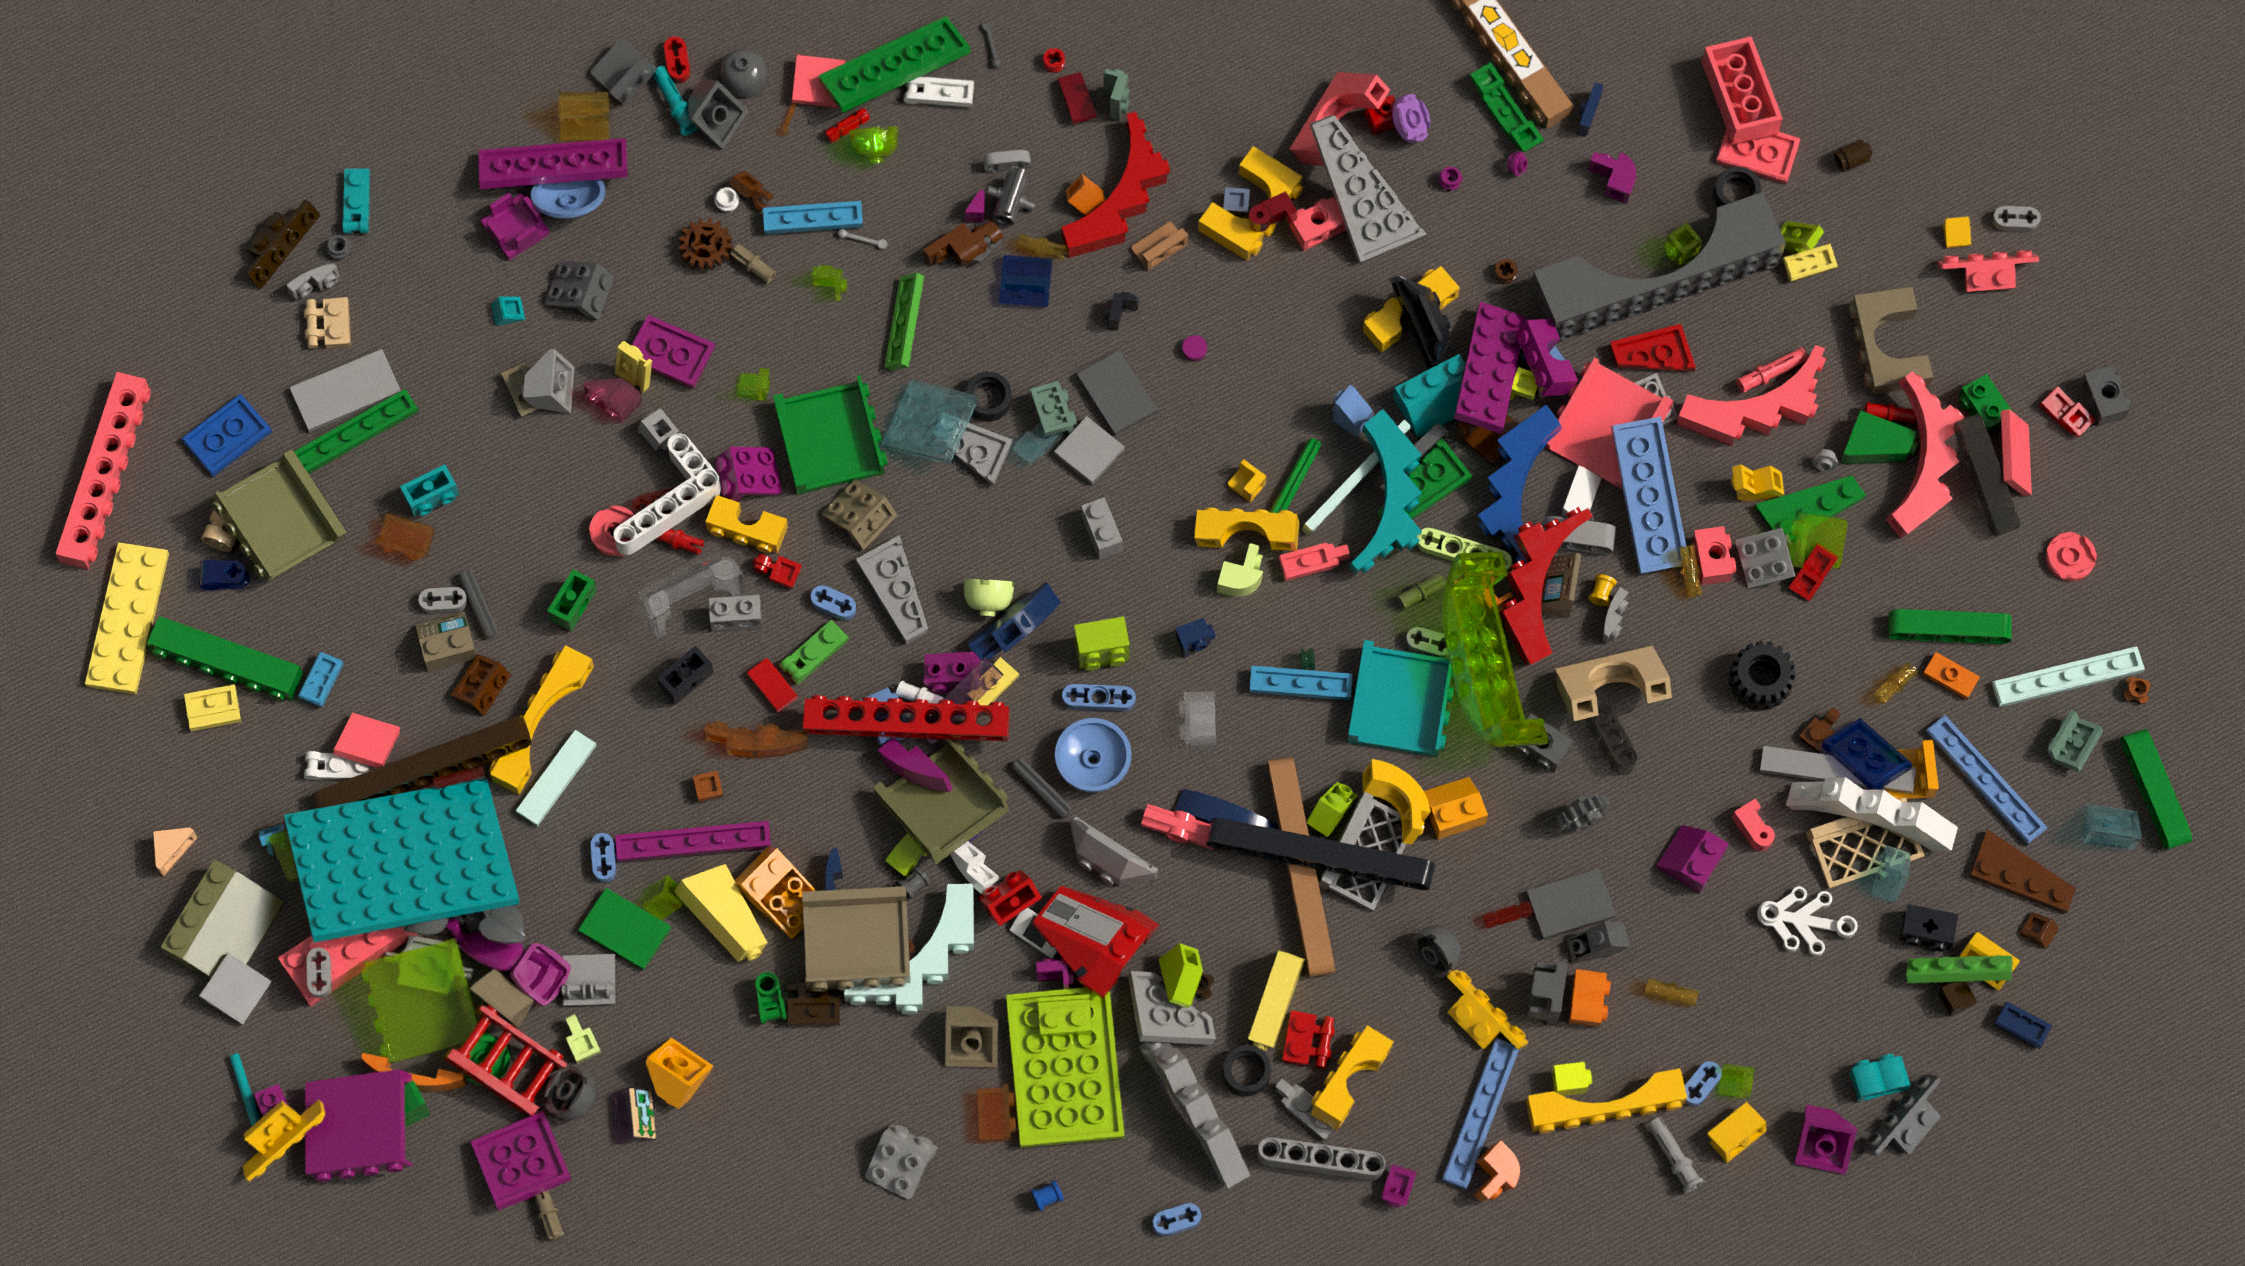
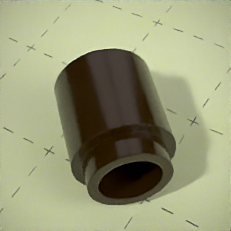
[1834,139,1873,171]

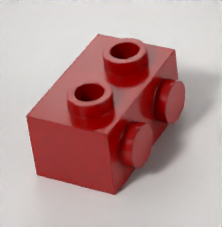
[978,870,1042,926]

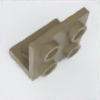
[822,480,898,550]

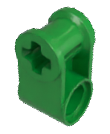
[755,972,787,1024]

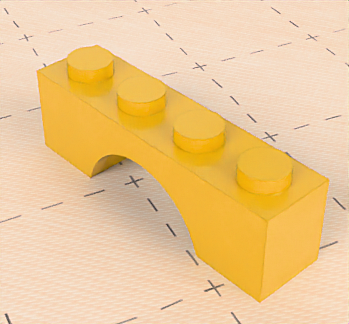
[1363,266,1460,353]
[1194,508,1299,551]
[1311,1025,1394,1131]

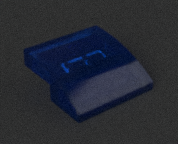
[999,255,1053,307]

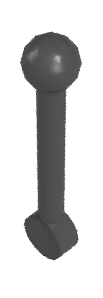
[982,22,1001,68]

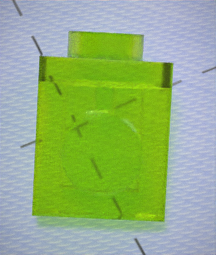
[812,265,847,301]

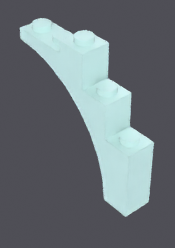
[844,884,974,1015]

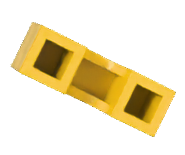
[705,495,788,554]

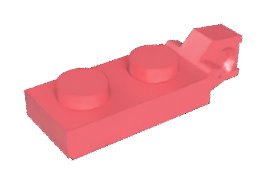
[1279,543,1350,582]

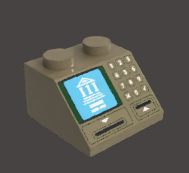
[1541,553,1581,617]
[416,612,477,672]

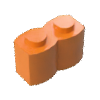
[1569,969,1611,1027]

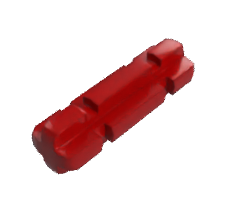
[825,108,870,143]

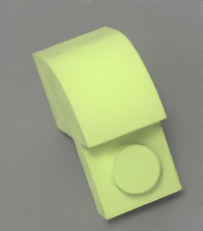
[1217,543,1263,597]

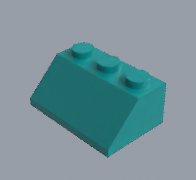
[1393,354,1465,439]

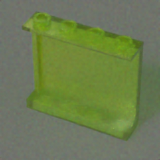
[361,938,478,1063]

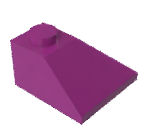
[1795,1104,1857,1174]

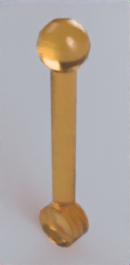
[779,103,797,135]

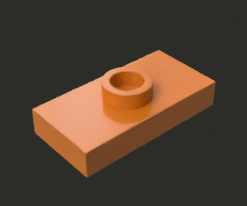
[1923,652,1980,700]

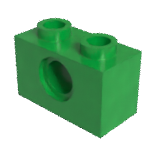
[547,569,597,632]

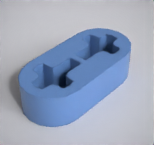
[811,585,856,621]
[591,833,616,883]
[1685,1061,1722,1106]
[1153,1203,1201,1237]

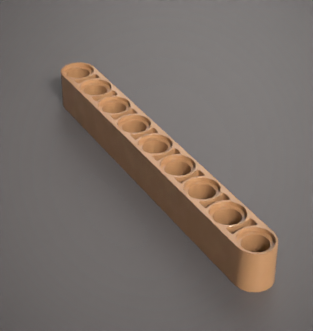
[1267,757,1335,977]

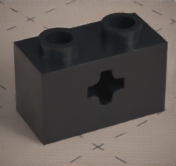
[657,646,714,705]
[1899,904,1959,952]

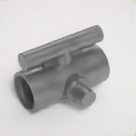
[986,168,1036,226]

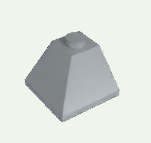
[521,349,575,414]

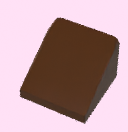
[2020,912,2058,949]

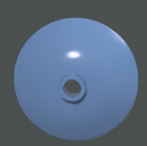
[531,179,605,219]
[1055,718,1131,792]

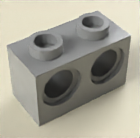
[709,595,762,632]

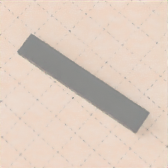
[1760,746,1916,794]

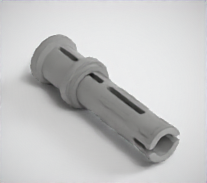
[1647,1117,1704,1194]

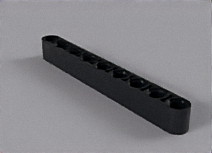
[1206,818,1435,891]

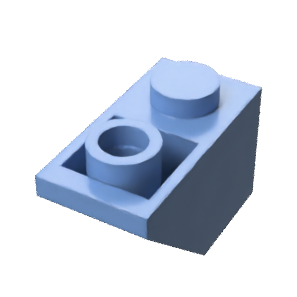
[1332,385,1373,438]

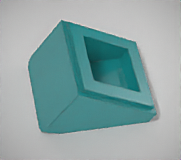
[491,296,525,326]

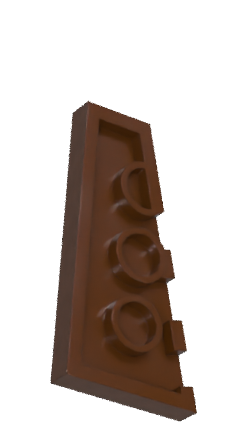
[1970,829,2076,914]

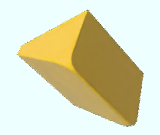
[1943,217,1971,248]

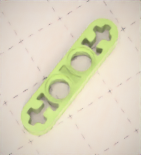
[1417,528,1512,576]

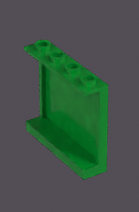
[773,375,888,495]

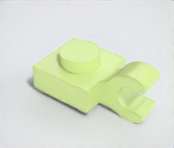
[566,1014,601,1063]

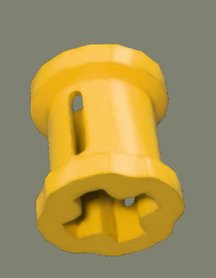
[1588,574,1617,607]

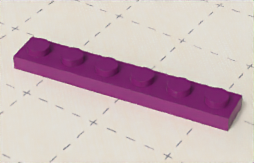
[615,821,771,862]

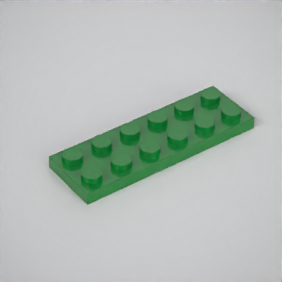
[818,16,971,113]

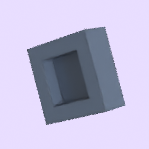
[1224,187,1250,216]

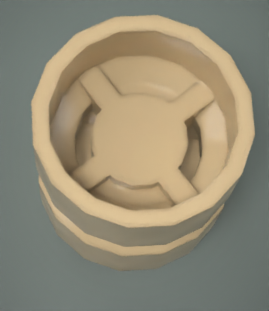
[201,509,237,552]

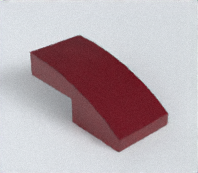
[1058,72,1096,124]

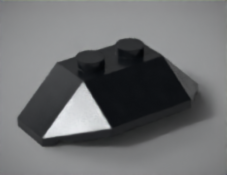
[1389,276,1450,369]

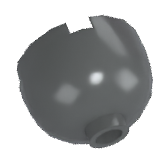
[719,49,768,99]
[1410,925,1462,978]
[545,1066,597,1120]

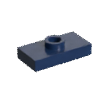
[1578,83,1603,137]
[1994,1001,2053,1050]

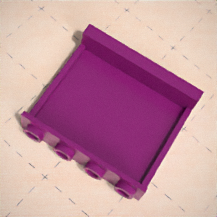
[305,1069,412,1182]

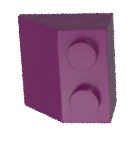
[1656,825,1729,894]

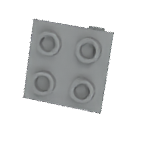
[1735,528,1795,588]
[562,954,615,1006]

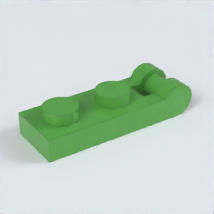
[779,620,849,684]

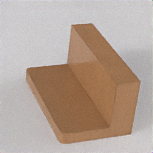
[1131,222,1188,271]

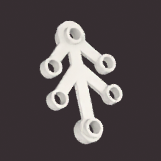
[1757,886,1858,957]

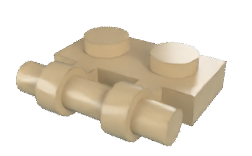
[304,297,351,349]

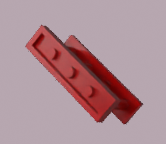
[443,1005,567,1117]

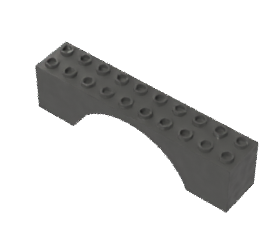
[1530,192,1786,341]

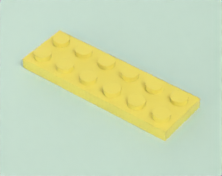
[85,542,169,695]

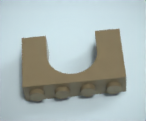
[1849,287,1933,395]

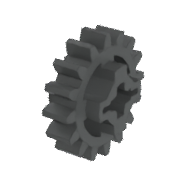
[1556,794,1611,831]

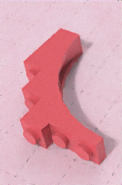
[1676,345,1826,446]
[1886,371,1966,539]

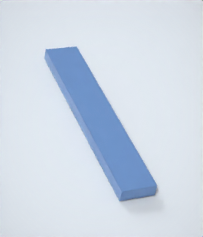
[1925,715,2047,845]
[1442,1038,1519,1190]

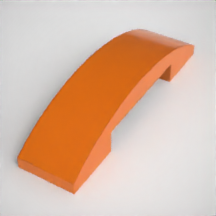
[361,1053,466,1092]

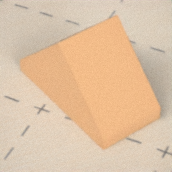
[153,827,197,876]

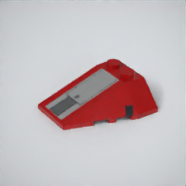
[1032,886,1159,999]

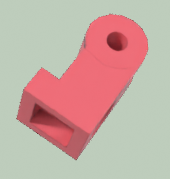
[1731,799,1775,851]

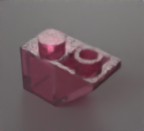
[583,378,642,423]

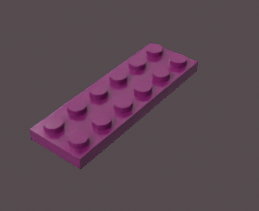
[479,138,628,189]
[1453,301,1526,434]

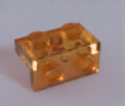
[375,513,436,561]
[977,1084,1016,1142]

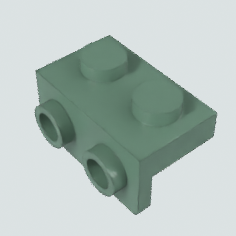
[1103,69,1130,121]
[2048,710,2103,772]

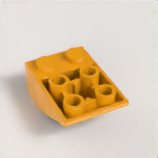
[734,847,816,939]

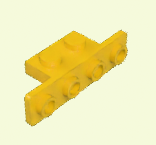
[1447,970,1529,1049]
[243,1100,325,1182]

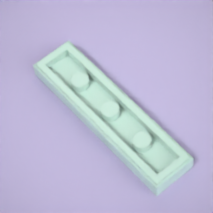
[516,730,597,827]

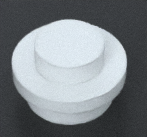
[715,188,739,212]

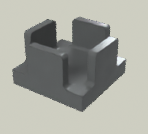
[1527,961,1568,1026]

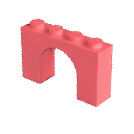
[1290,72,1390,166]

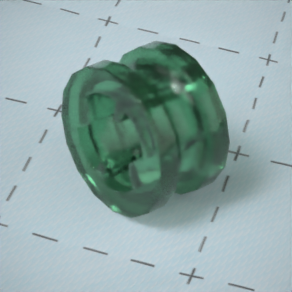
[1300,648,1315,671]

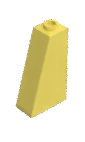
[675,864,767,962]
[1248,951,1305,1051]

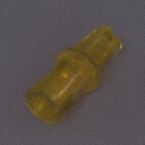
[1873,662,1918,704]

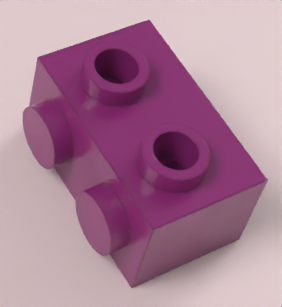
[924,652,980,694]

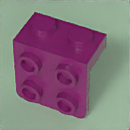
[716,446,782,502]

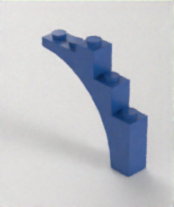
[1478,405,1562,563]

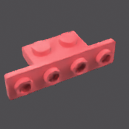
[1937,250,2039,292]

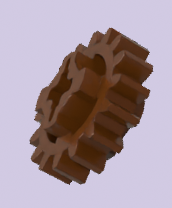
[679,218,732,271]

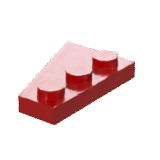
[1609,324,1696,372]

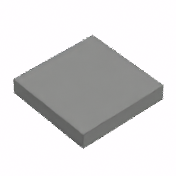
[1054,416,1125,485]
[198,953,272,1025]

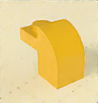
[1731,464,1784,502]

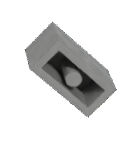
[1081,497,1123,560]

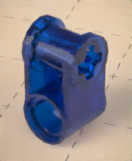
[199,560,250,591]

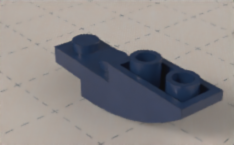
[966,582,1061,664]

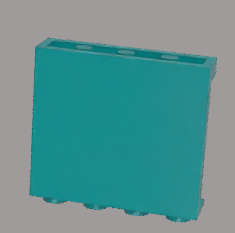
[1347,640,1458,757]

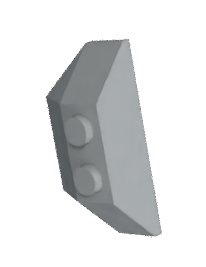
[1070,814,1158,887]

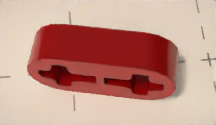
[664,37,690,83]

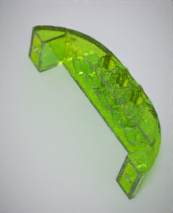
[1443,552,1548,747]

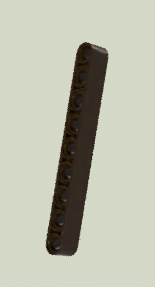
[311,717,532,809]

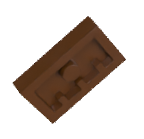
[451,654,511,716]

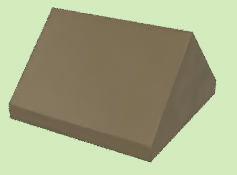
[470,969,534,1029]

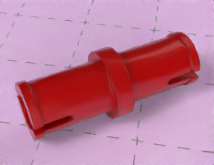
[1864,402,1916,424]
[654,529,704,555]

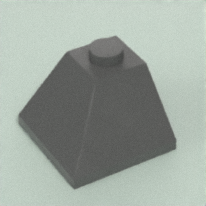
[688,79,749,150]

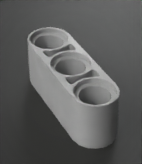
[1543,516,1616,555]

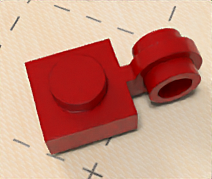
[752,554,802,590]

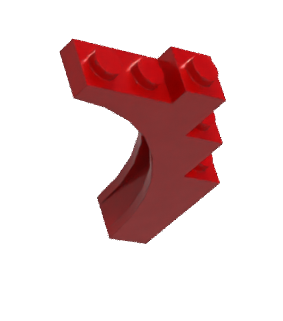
[1061,111,1170,258]
[1497,507,1593,666]

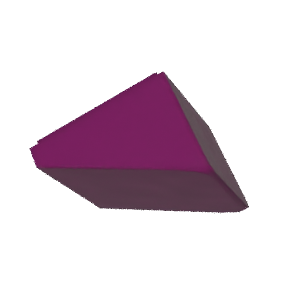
[965,190,985,222]

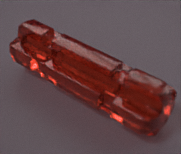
[1483,901,1533,928]

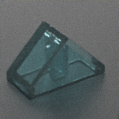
[1871,845,1911,902]

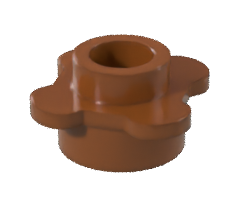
[2123,677,2151,704]

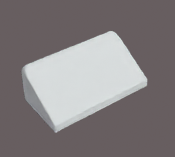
[1562,466,1601,517]

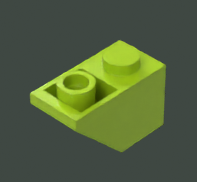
[1307,782,1358,837]
[1159,943,1203,1008]

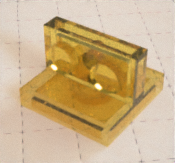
[558,92,611,140]

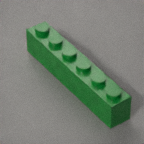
[147,616,303,701]

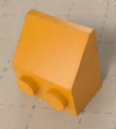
[1424,777,1488,840]

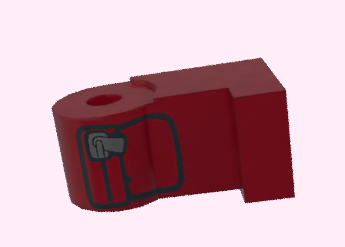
[1249,191,1297,232]

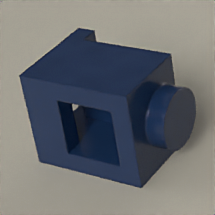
[1175,618,1216,658]

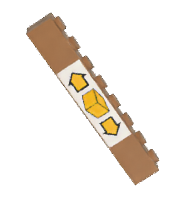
[1451,0,1573,129]

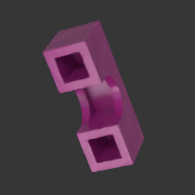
[1516,319,1578,396]

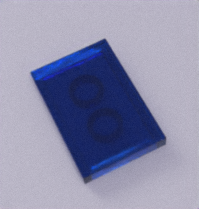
[1822,718,1912,790]

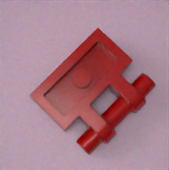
[1282,1010,1335,1069]

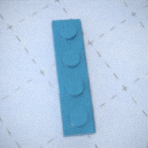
[763,201,863,234]
[1249,666,1353,701]

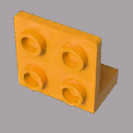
[1878,740,1939,800]

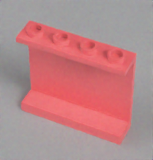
[1545,357,1673,490]

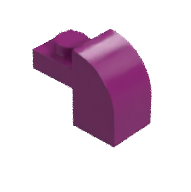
[1589,152,1636,204]

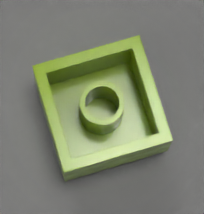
[1074,616,1130,671]

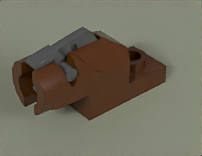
[924,220,1004,267]

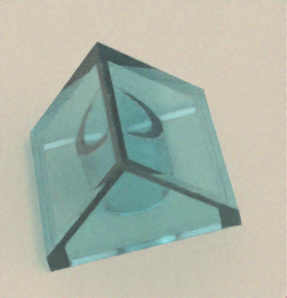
[2083,804,2141,850]

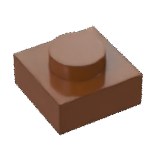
[693,770,724,803]

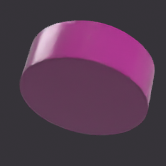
[1182,335,1207,362]

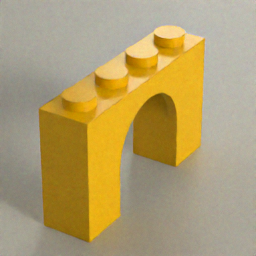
[1198,146,1303,261]

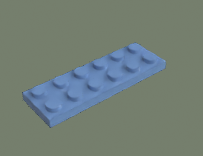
[1611,417,1690,574]

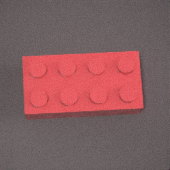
[1702,36,1783,144]

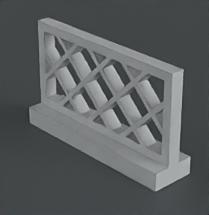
[1318,792,1406,912]

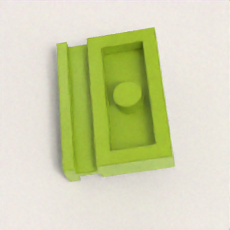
[1038,994,1092,1037]

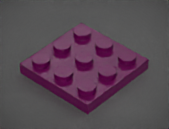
[470,1111,572,1211]

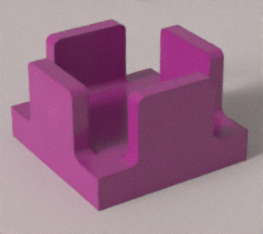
[481,193,550,261]

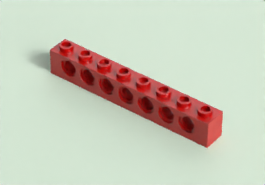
[803,695,1010,742]

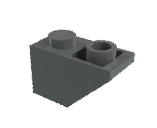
[1566,922,1630,963]

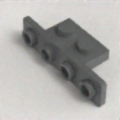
[1862,1074,1941,1156]

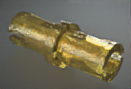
[1017,234,1068,261]
[1678,545,1702,597]
[1644,978,1699,1007]

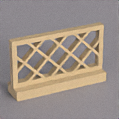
[1806,797,1924,889]

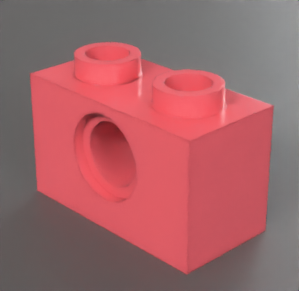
[1290,196,1347,251]
[1692,526,1736,585]

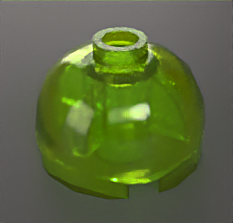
[849,126,899,164]

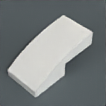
[950,841,1001,894]

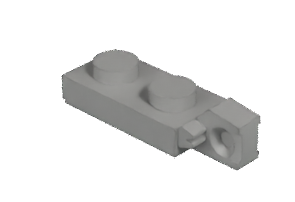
[1275,1079,1335,1141]

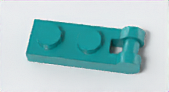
[343,168,370,234]

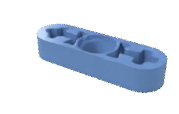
[1062,684,1136,712]

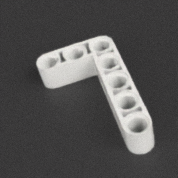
[614,433,721,555]

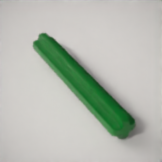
[1269,438,1321,513]

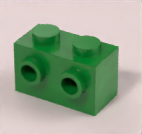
[1958,374,2013,437]

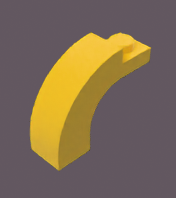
[1362,759,1430,845]

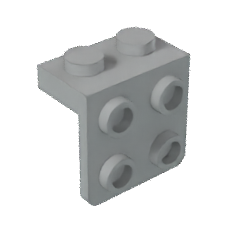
[866,1125,938,1199]

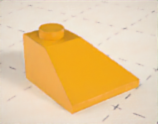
[645,1038,713,1109]

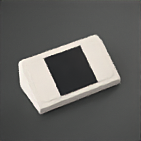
[1010,908,1058,959]

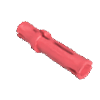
[1736,347,1808,393]

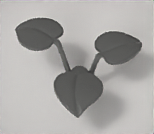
[403,906,525,944]

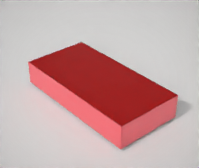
[747,658,798,713]

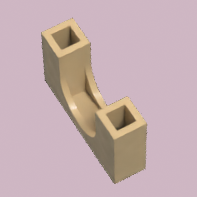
[1555,646,1672,721]

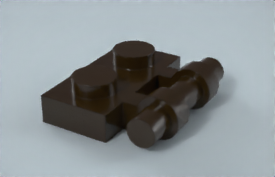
[788,980,840,1026]

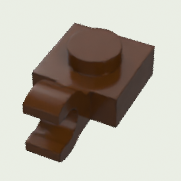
[729,171,774,211]
[1799,707,1841,754]

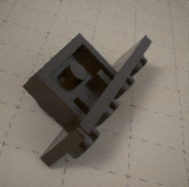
[245,200,320,289]

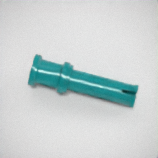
[652,66,698,135]

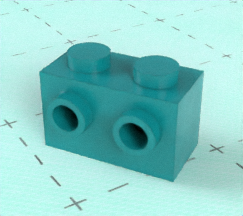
[400,464,459,518]

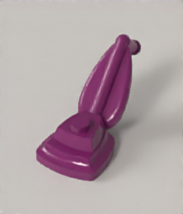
[446,918,571,1007]

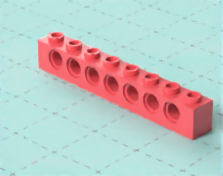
[56,372,151,570]

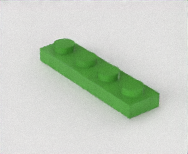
[884,273,924,371]
[1906,955,2013,983]

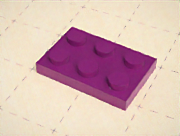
[632,315,715,389]

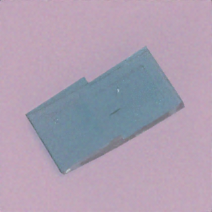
[1012,421,1065,465]

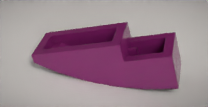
[878,738,953,792]

